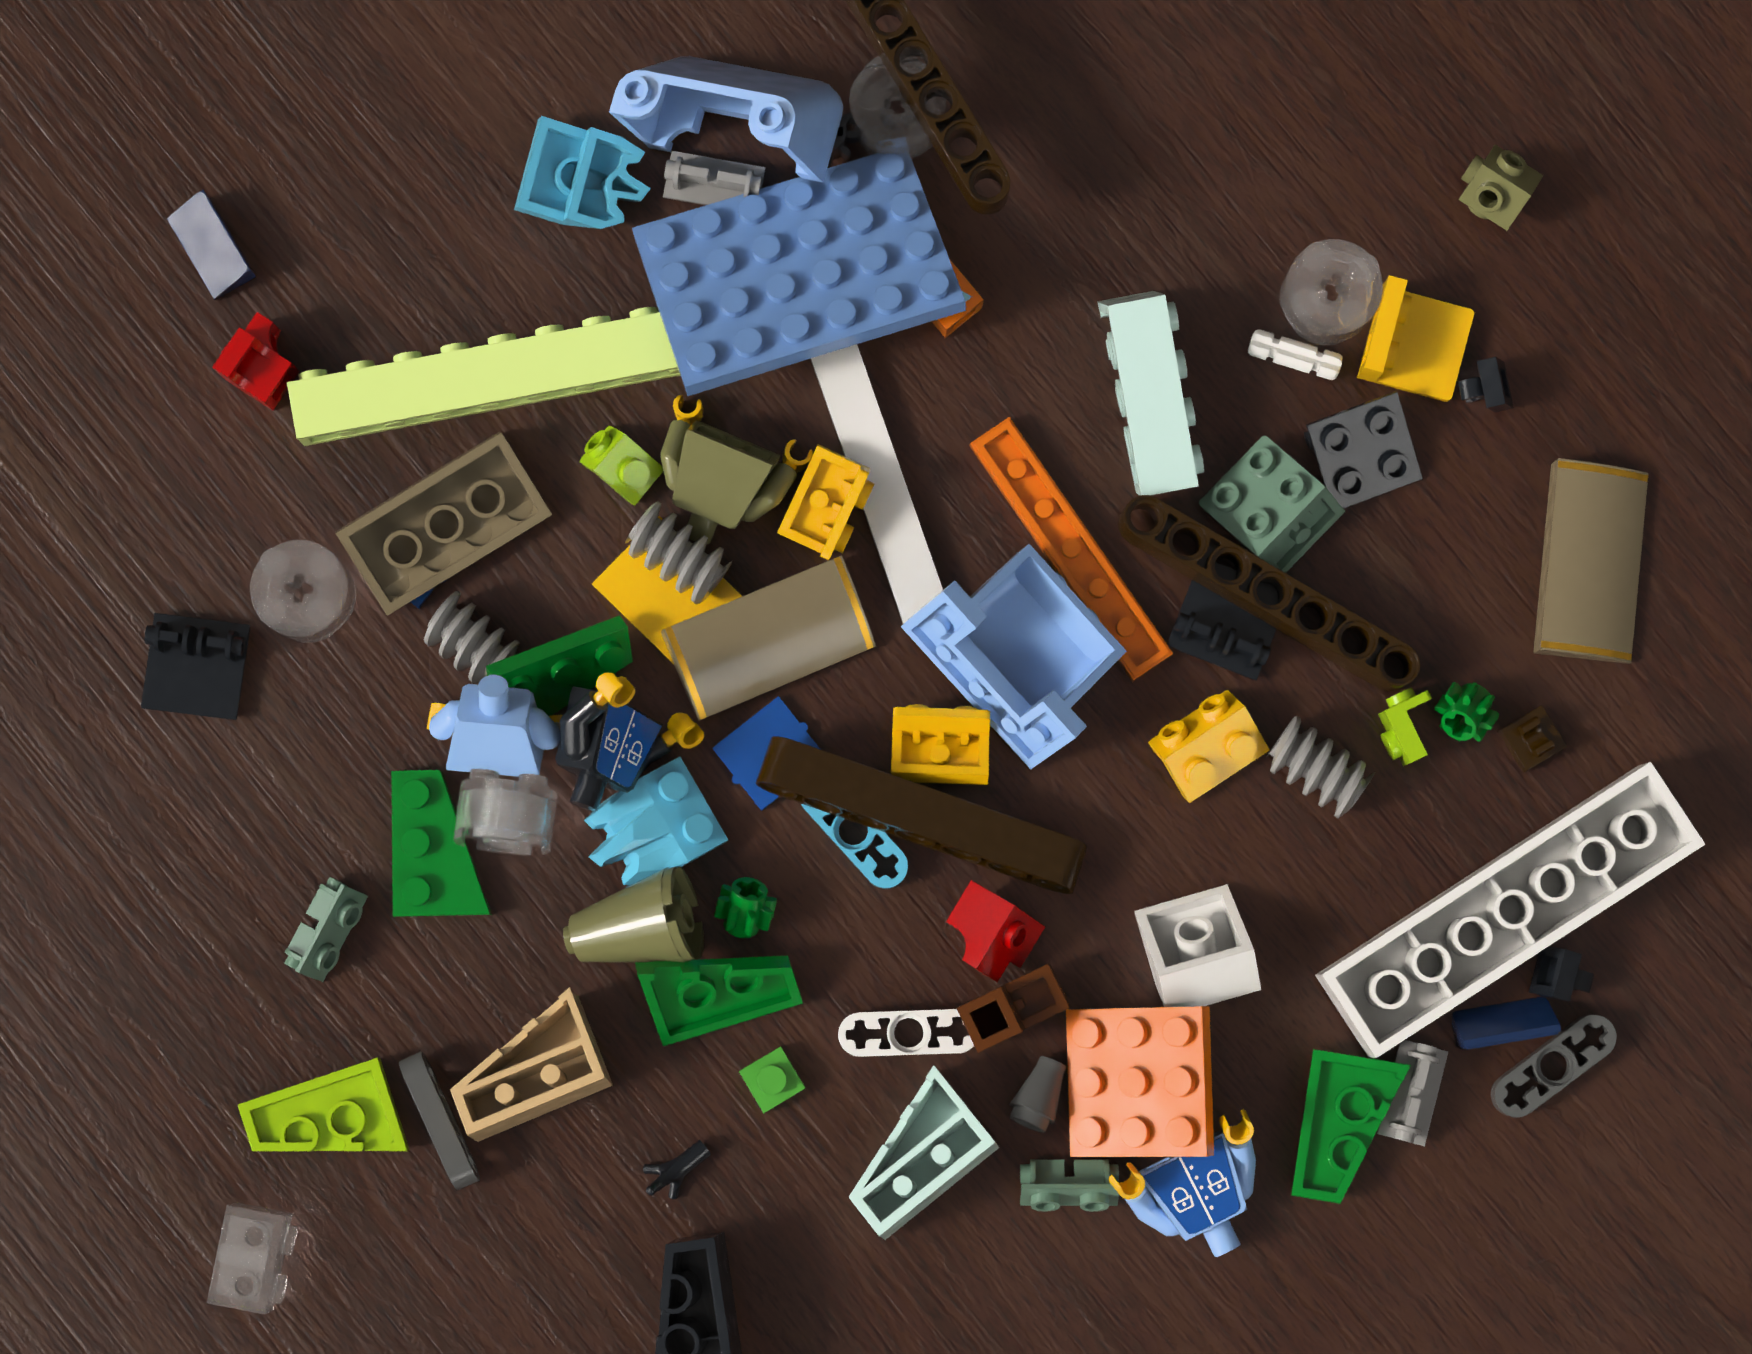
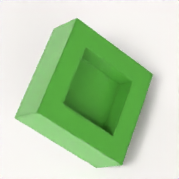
[739,1046,806,1114]

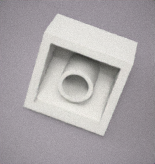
[1134,884,1261,1007]

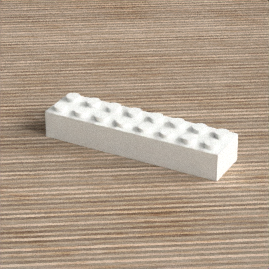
[1315,762,1705,1058]

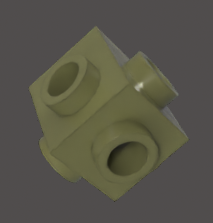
[1459,144,1543,231]

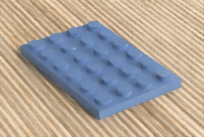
[632,145,966,396]

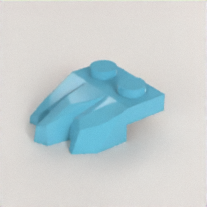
[514,116,651,229]
[584,757,728,886]

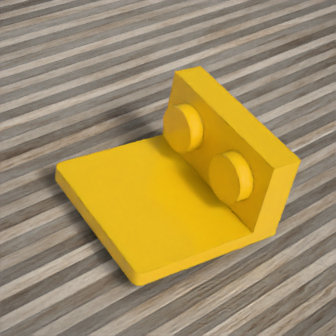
[1357,275,1474,402]

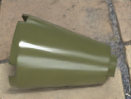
[563,866,704,963]

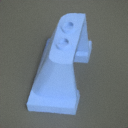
[901,544,1127,770]

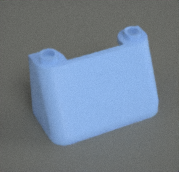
[609,56,843,182]

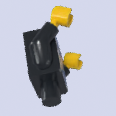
[556,673,704,811]

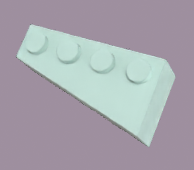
[1097,291,1204,496]

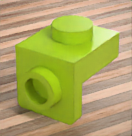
[580,425,663,506]
[1378,687,1432,766]

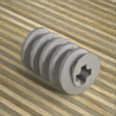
[625,501,732,605]
[424,591,520,683]
[1266,716,1375,819]

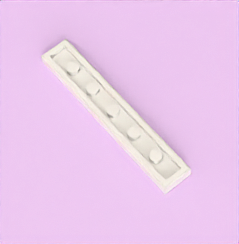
[811,344,943,624]

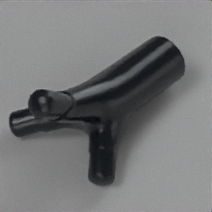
[643,1139,711,1200]

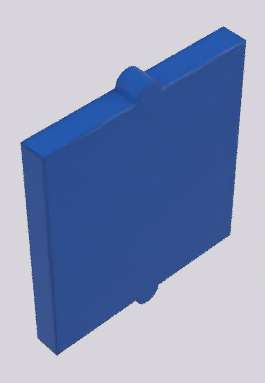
[712,696,821,811]

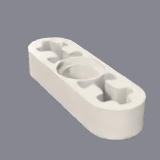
[838,1009,974,1057]

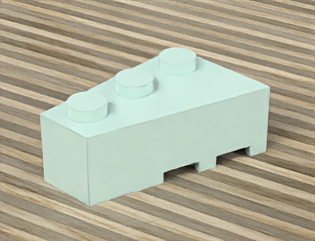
[849,1065,1000,1240]

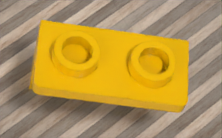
[777,444,875,560]
[1148,690,1270,803]
[891,704,990,785]

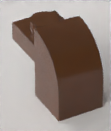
[956,963,1071,1053]

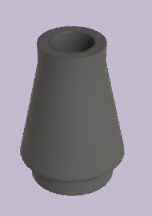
[1009,1056,1067,1133]

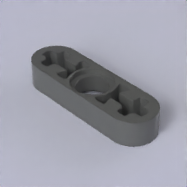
[1491,1015,1617,1117]
[399,1051,480,1191]

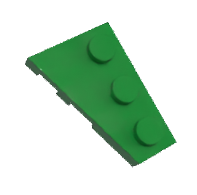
[486,615,633,716]
[391,770,492,917]
[635,956,803,1046]
[1291,1049,1411,1204]

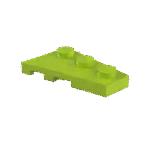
[238,1057,410,1151]

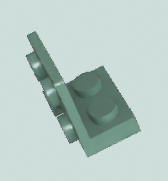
[1199,436,1345,573]

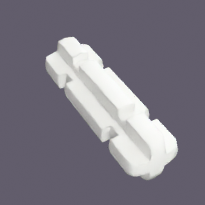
[1248,329,1343,380]

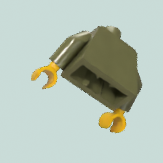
[660,395,813,544]

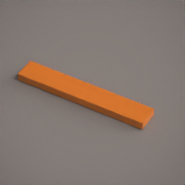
[969,417,1173,682]

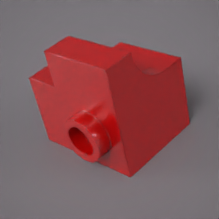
[212,312,300,411]
[946,880,1045,983]

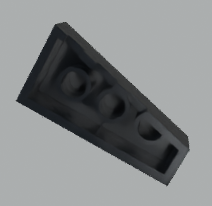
[655,1232,742,1354]

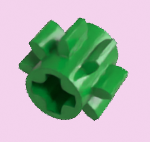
[1434,682,1499,742]
[714,877,777,938]

